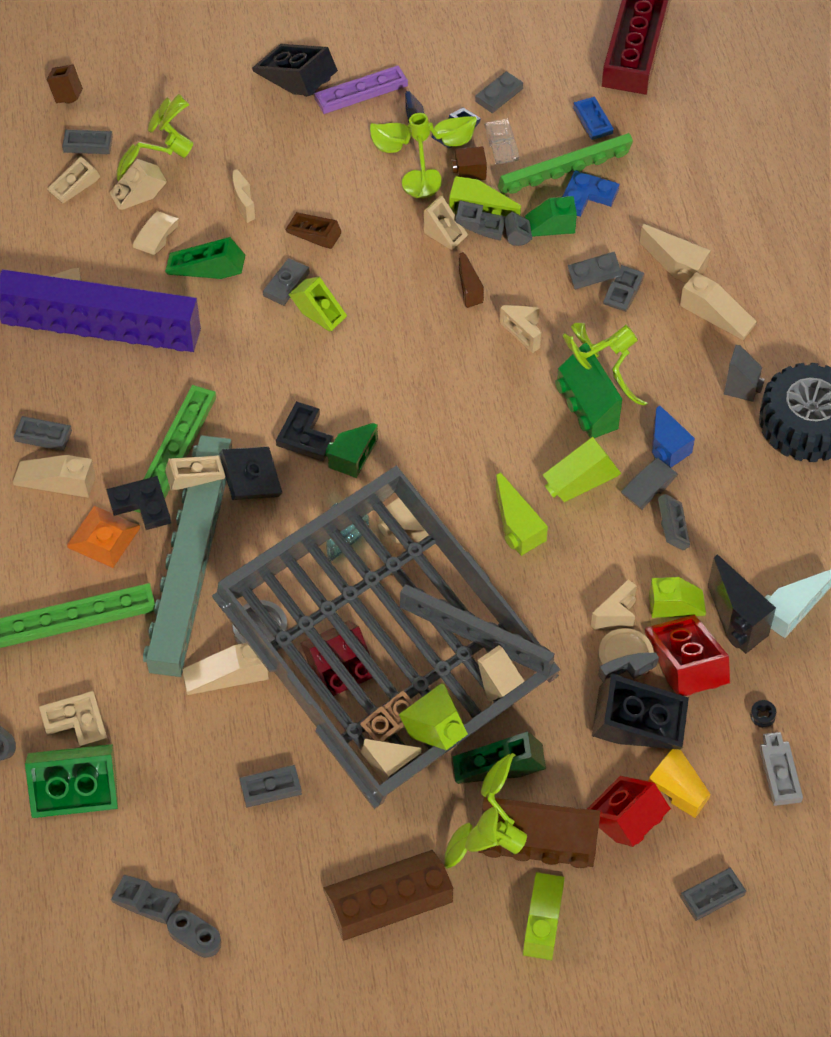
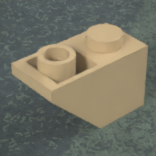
[110,159,167,210]

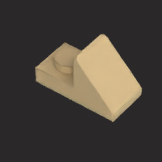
[500,305,541,353]
[591,579,637,630]

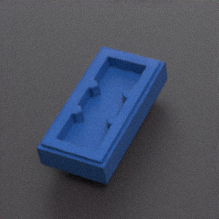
[573,96,614,140]

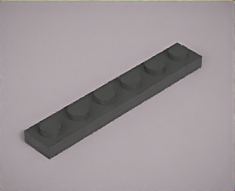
[400,584,555,677]

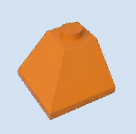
[67,506,140,568]

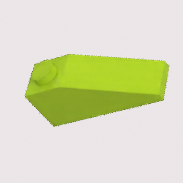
[449,176,521,216]
[496,472,548,556]
[523,872,565,960]

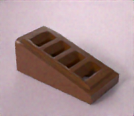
[285,212,341,249]
[459,252,484,308]

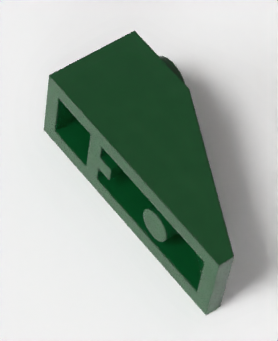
[452,731,546,784]

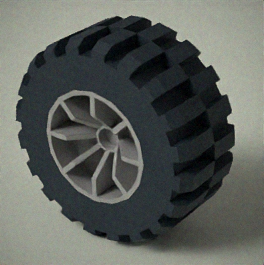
[759,363,831,462]

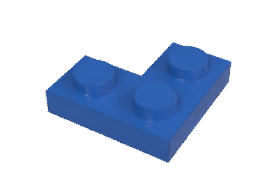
[562,171,620,217]

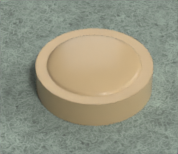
[598,628,654,681]

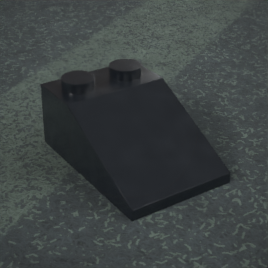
[252,44,338,97]
[708,554,776,654]
[592,674,689,750]

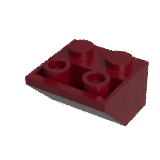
[300,621,373,696]

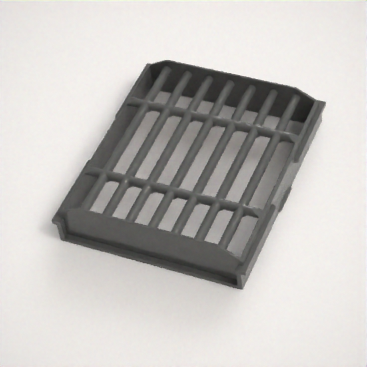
[212,465,560,809]

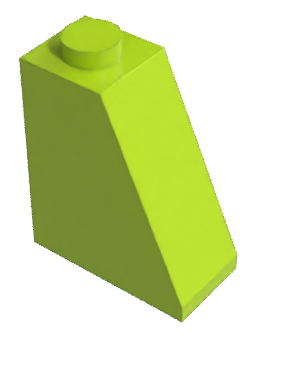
[543,437,622,502]
[399,683,468,750]

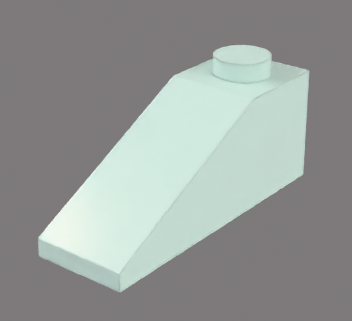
[765,569,831,638]

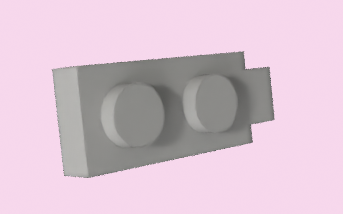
[760,732,803,806]

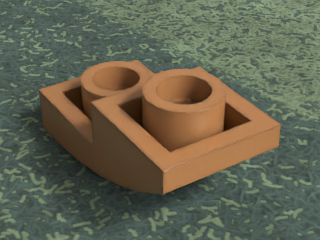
[360,690,414,742]

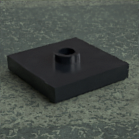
[219,447,282,500]

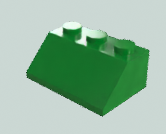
[555,343,622,438]
[25,744,118,818]

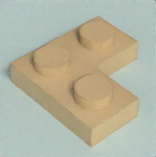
[39,691,108,748]

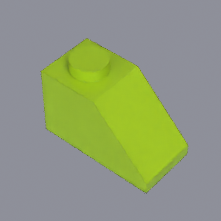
[288,276,347,331]
[649,577,706,618]

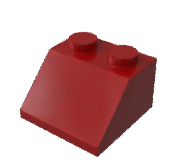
[587,775,671,847]

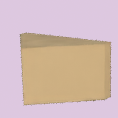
[424,196,468,250]
[477,645,525,701]
[361,739,421,782]

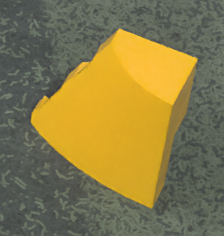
[648,749,711,818]

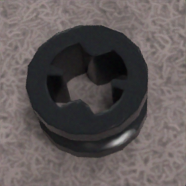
[751,700,777,728]

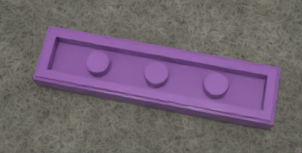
[314,65,408,114]

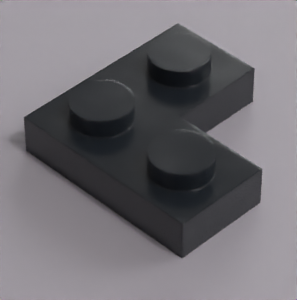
[276,401,334,462]
[106,476,172,530]

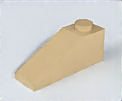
[640,224,710,283]
[680,272,757,340]
[13,455,96,498]
[182,643,269,695]

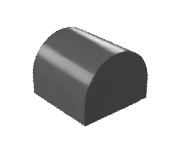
[504,212,532,246]

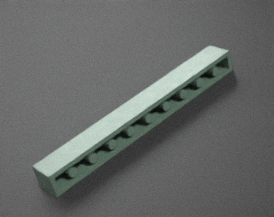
[143,435,232,677]

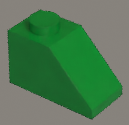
[524,196,577,237]
[325,423,378,478]

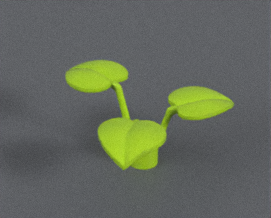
[116,94,193,182]
[370,113,477,198]
[562,323,648,405]
[444,753,527,869]

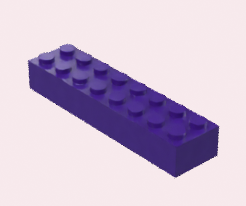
[0,269,201,352]

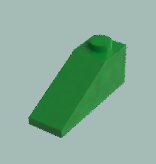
[165,237,246,279]

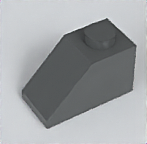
[724,345,765,402]

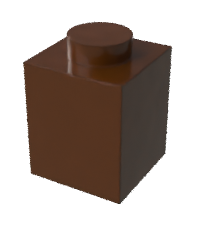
[47,64,83,104]
[451,146,487,181]

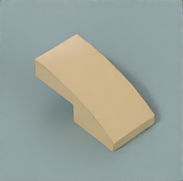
[233,169,255,223]
[133,211,179,255]

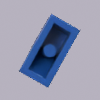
[652,406,695,468]

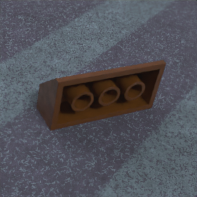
[478,797,600,868]
[323,850,454,941]

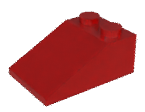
[645,615,730,696]

